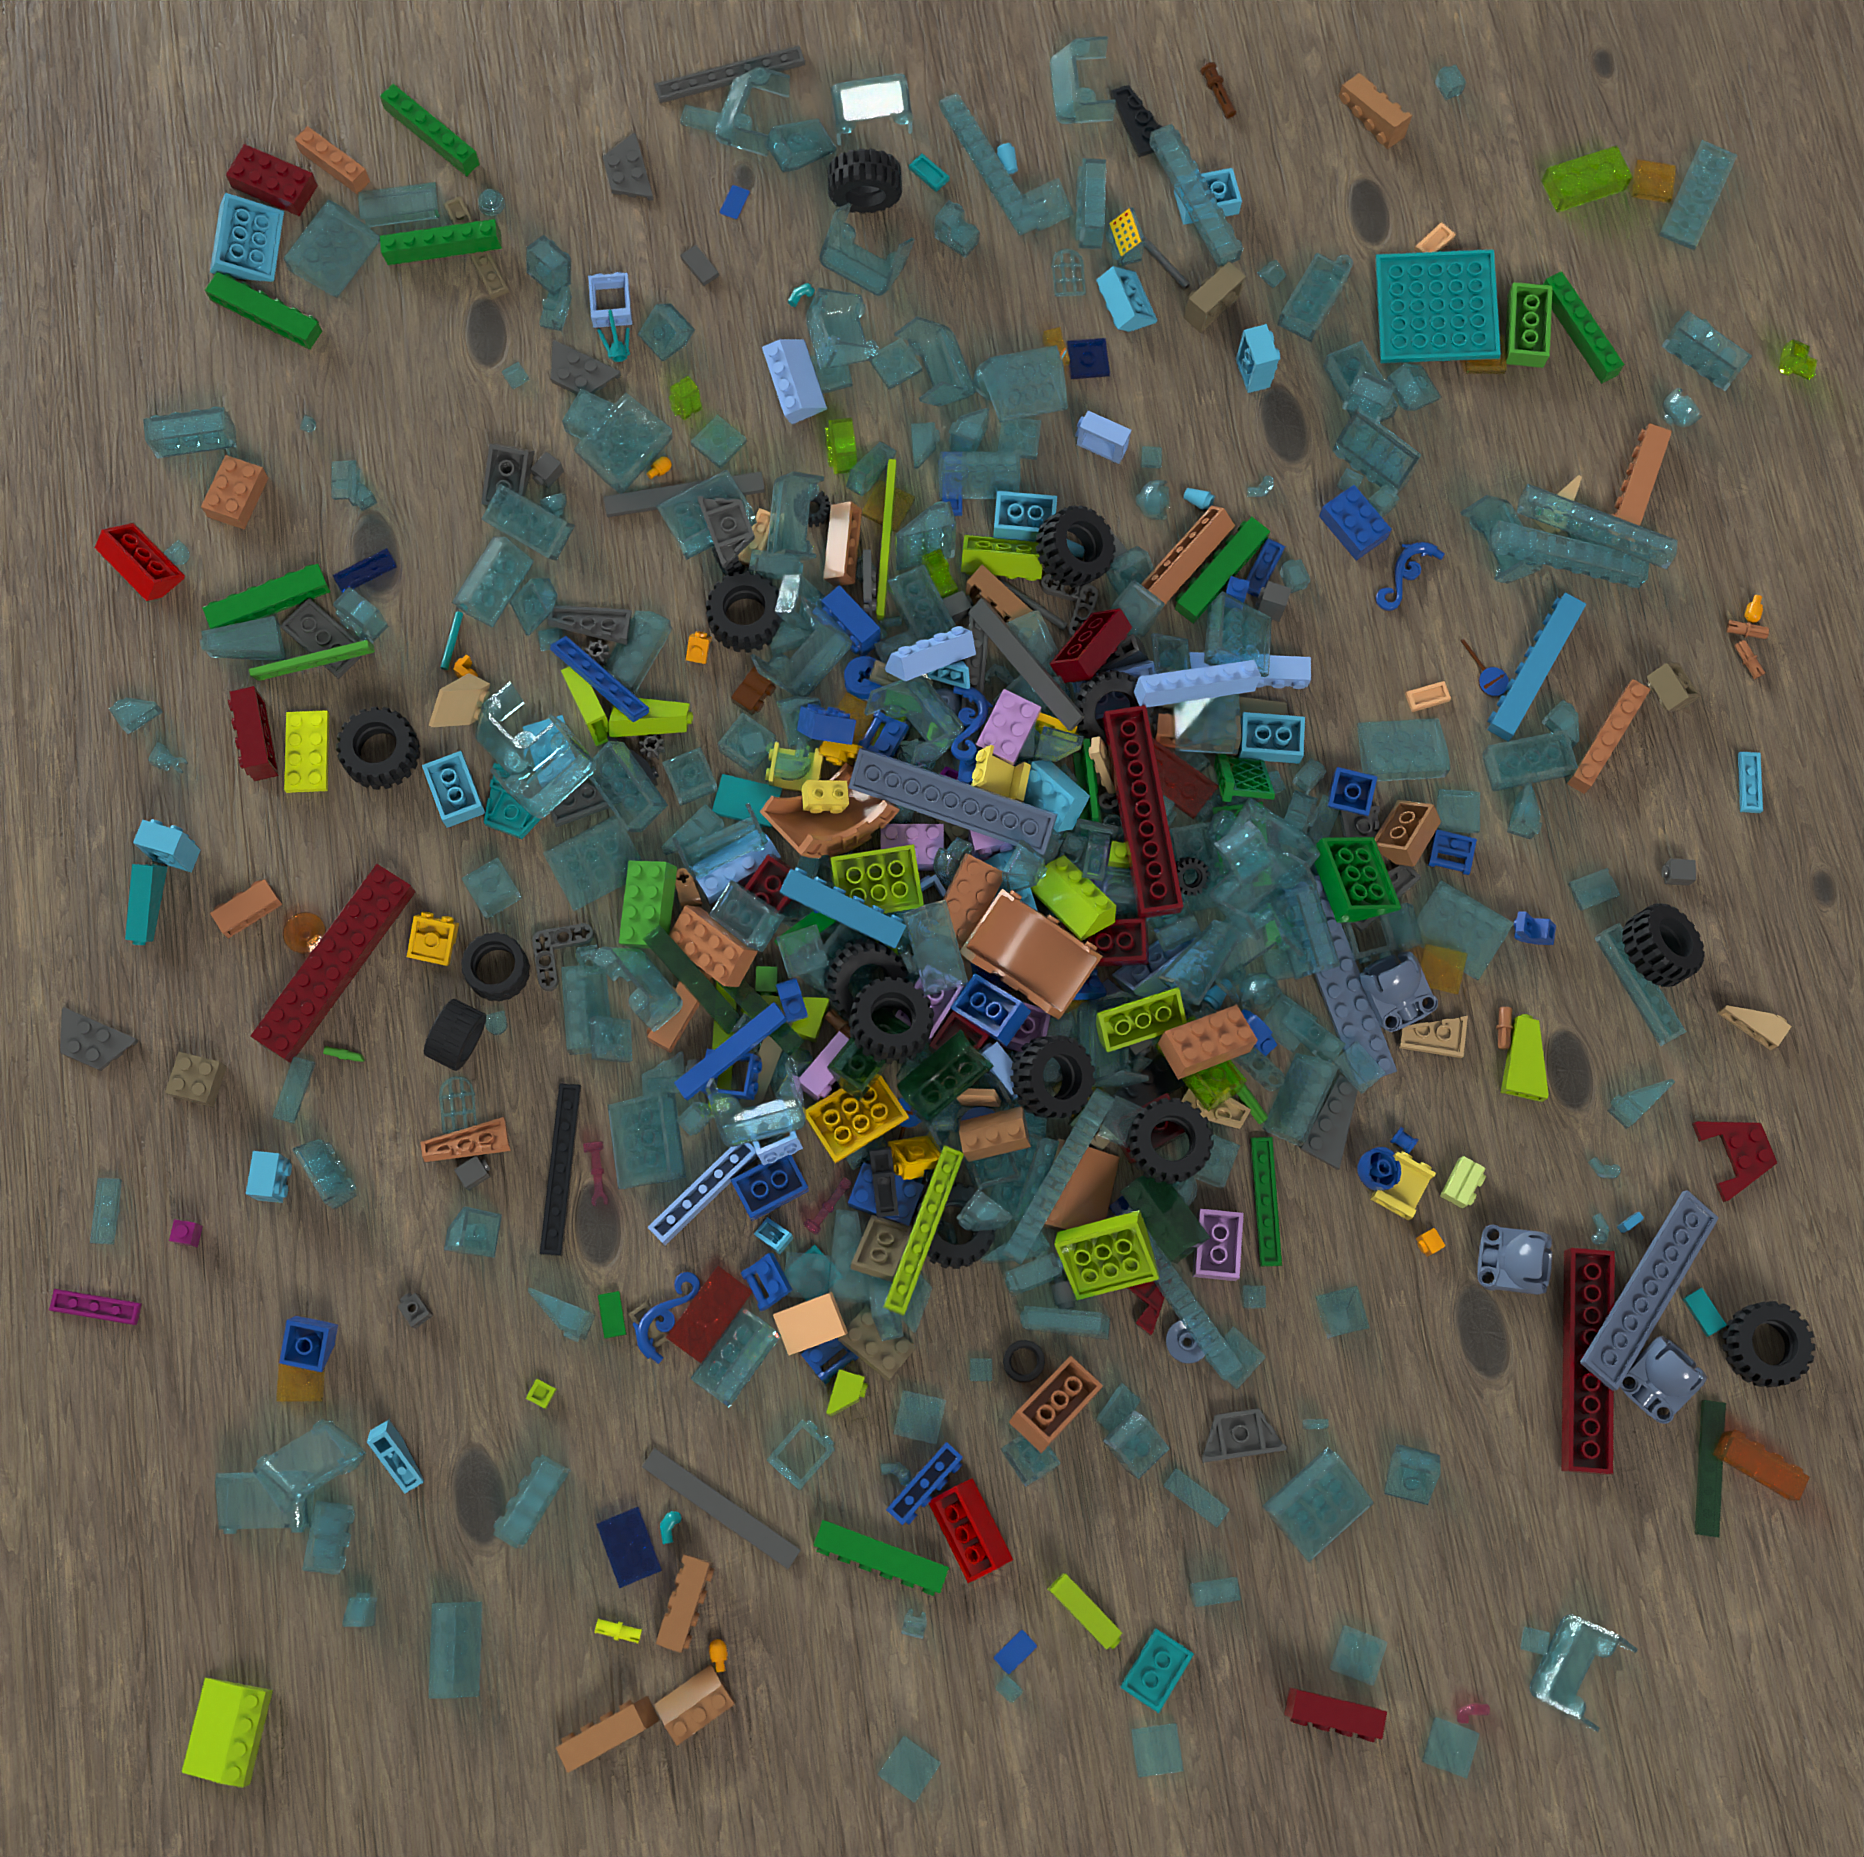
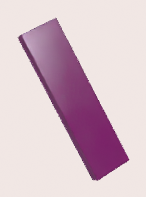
[49,1289,142,1326]

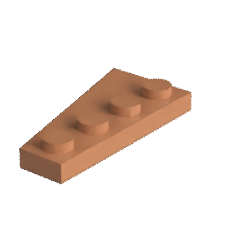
[420,1117,511,1162]

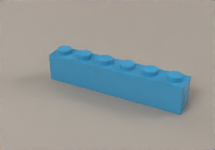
[779,867,907,949]

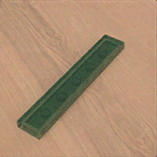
[643,925,744,1035]
[712,977,805,1056]
[1695,1400,1726,1538]

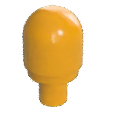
[646,456,672,479]
[1745,595,1763,623]
[709,1639,728,1673]

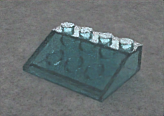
[283,199,380,298]
[980,345,1068,423]
[574,393,673,494]
[1332,407,1421,498]
[656,469,757,560]
[895,501,956,571]
[1204,591,1272,677]
[1174,694,1241,754]
[1357,718,1451,781]
[543,814,642,911]
[1405,880,1514,980]
[608,1091,686,1189]
[1262,1447,1374,1562]

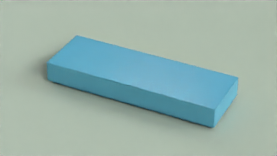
[1738,752,1763,813]

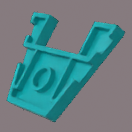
[484,763,566,839]

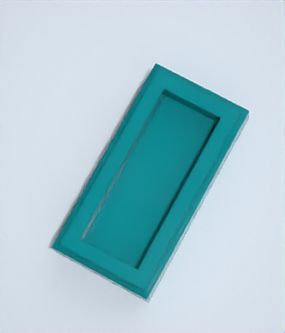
[909,153,950,192]
[1682,1287,1727,1337]

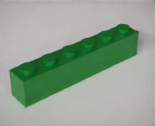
[380,84,480,177]
[380,219,502,265]
[1543,271,1625,384]
[205,272,322,350]
[1175,517,1270,624]
[202,563,331,636]
[813,1520,949,1596]

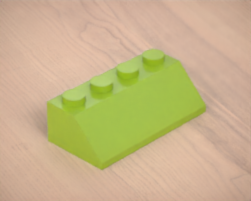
[961,535,1043,581]
[1030,855,1116,941]
[1096,987,1187,1052]

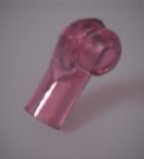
[1456,1703,1490,1723]

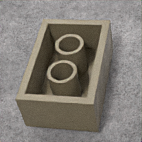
[1184,262,1246,333]

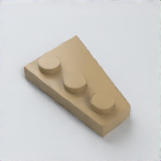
[1089,737,1116,794]
[1399,1016,1468,1058]
[1181,1077,1251,1129]

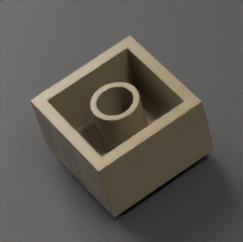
[1646,663,1701,711]
[165,1052,227,1108]

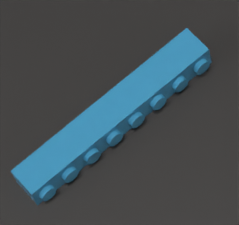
[1487,592,1586,742]

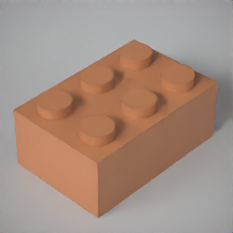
[201,455,268,529]

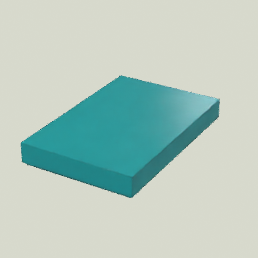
[712,774,782,828]
[1120,1628,1194,1713]

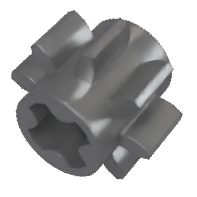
[585,640,611,665]
[639,734,665,760]

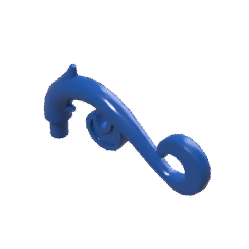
[1376,542,1445,611]
[951,686,993,761]
[633,1272,700,1364]

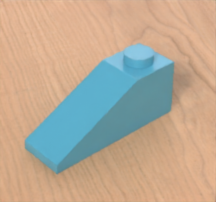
[928,660,970,689]
[367,1419,424,1493]

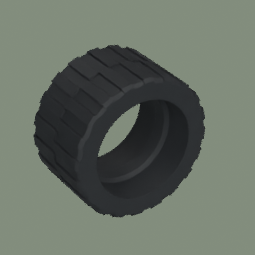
[461,932,530,1002]
[423,998,487,1071]

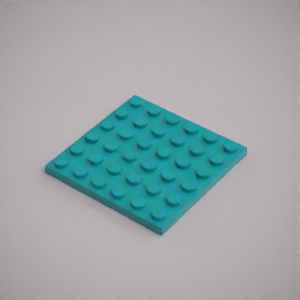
[1375,249,1501,363]

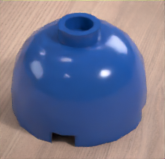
[1357,1147,1402,1191]

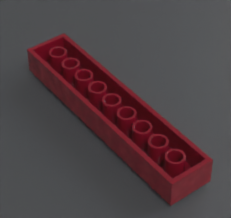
[1103,705,1183,918]
[250,864,416,1064]
[1561,1248,1615,1475]

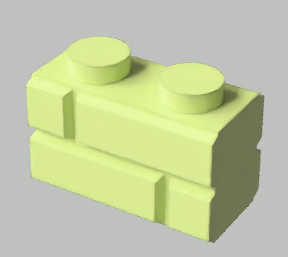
[1440,1156,1486,1208]

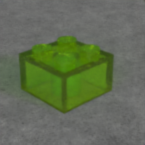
[825,418,857,474]

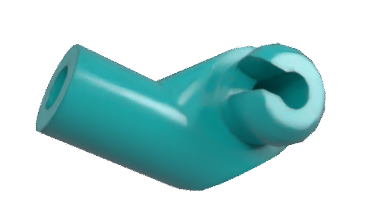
[788,283,815,307]
[660,1511,682,1544]

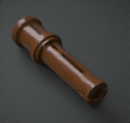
[1200,62,1237,119]

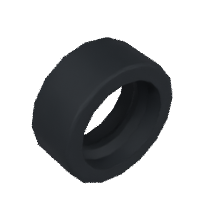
[1003,1340,1045,1383]

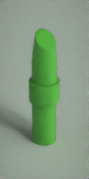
[323,1046,365,1062]

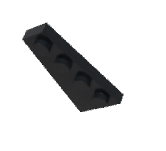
[1110,85,1175,158]
[1101,1051,1191,1121]

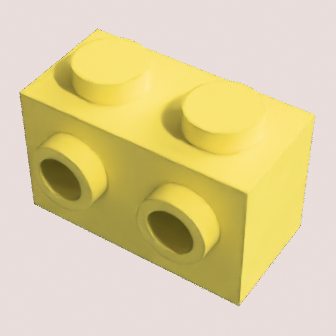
[801,780,849,814]

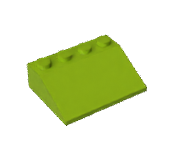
[829,844,924,914]
[1054,1210,1160,1300]
[182,1677,273,1788]

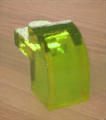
[1779,339,1817,380]
[922,548,958,600]

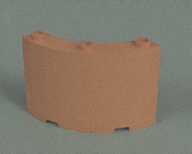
[760,763,900,858]
[959,889,1103,1019]

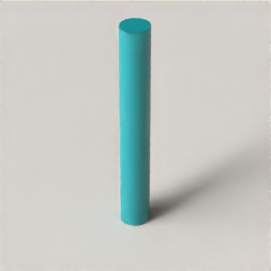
[440,611,464,670]

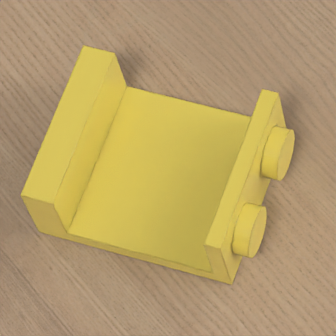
[765,742,824,792]
[972,745,1031,802]
[1370,1152,1436,1220]

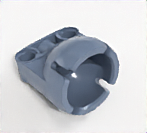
[1359,951,1438,1032]
[1478,1225,1552,1295]
[1620,1336,1708,1424]

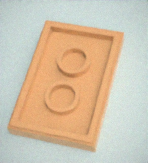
[773,1292,848,1355]

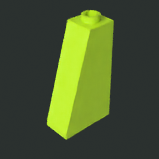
[561,666,615,747]
[609,698,693,737]
[741,995,830,1043]
[1501,1014,1549,1102]
[1047,1573,1122,1650]

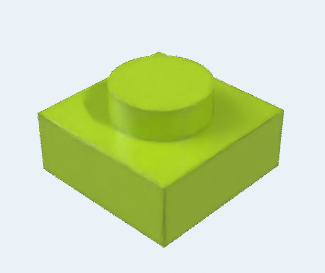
[526,1379,557,1409]

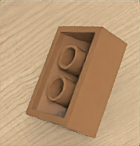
[1374,800,1441,867]
[959,1106,1031,1162]
[654,1664,736,1746]

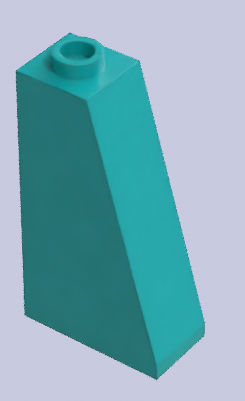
[125,864,168,945]

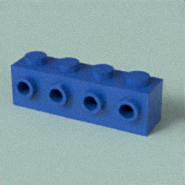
[886,1442,963,1525]

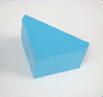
[754,1217,793,1255]

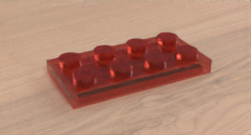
[1152,738,1218,820]
[665,1266,752,1363]

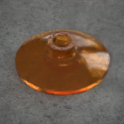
[283,912,326,953]

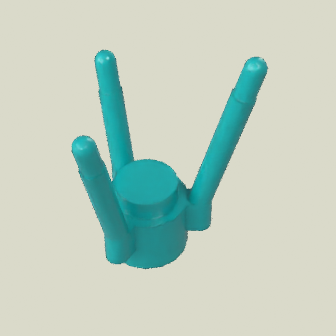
[597,310,630,362]

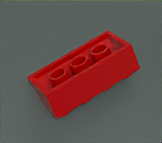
[94,523,185,601]
[928,1478,1013,1583]

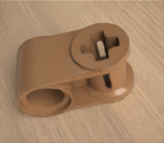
[675,868,702,910]

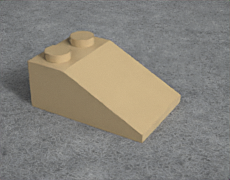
[429,673,490,727]

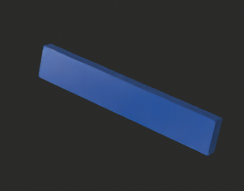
[550,636,649,722]
[674,1002,788,1100]

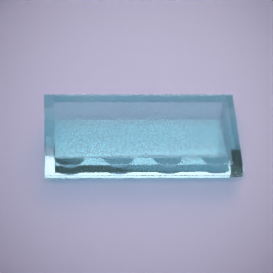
[358,182,440,228]

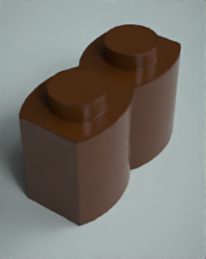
[731,666,776,715]

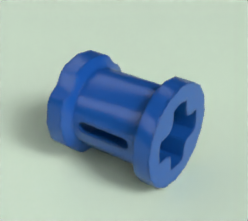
[1390,1127,1419,1154]

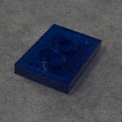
[596,1506,663,1589]

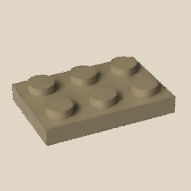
[851,1215,913,1282]
[838,1306,916,1382]

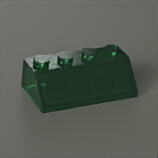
[827,1008,911,1101]
[896,1030,994,1121]
[1120,1175,1211,1264]

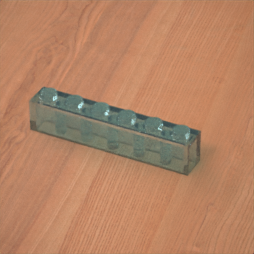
[1595,922,1686,1047]

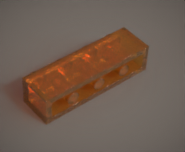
[1713,1430,1810,1501]

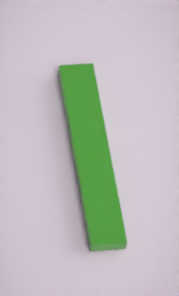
[249,640,375,681]

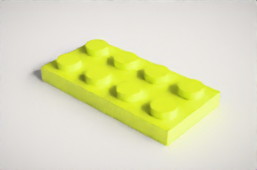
[284,711,329,793]

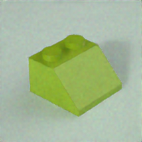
[826,1369,868,1417]

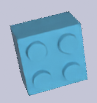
[246,1151,292,1203]

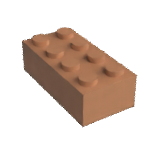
[928,853,1006,946]
[666,905,758,987]
[1158,1005,1258,1079]
[1009,1356,1103,1453]

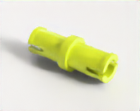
[594,1618,642,1644]

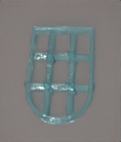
[1051,249,1086,297]
[439,1076,477,1134]

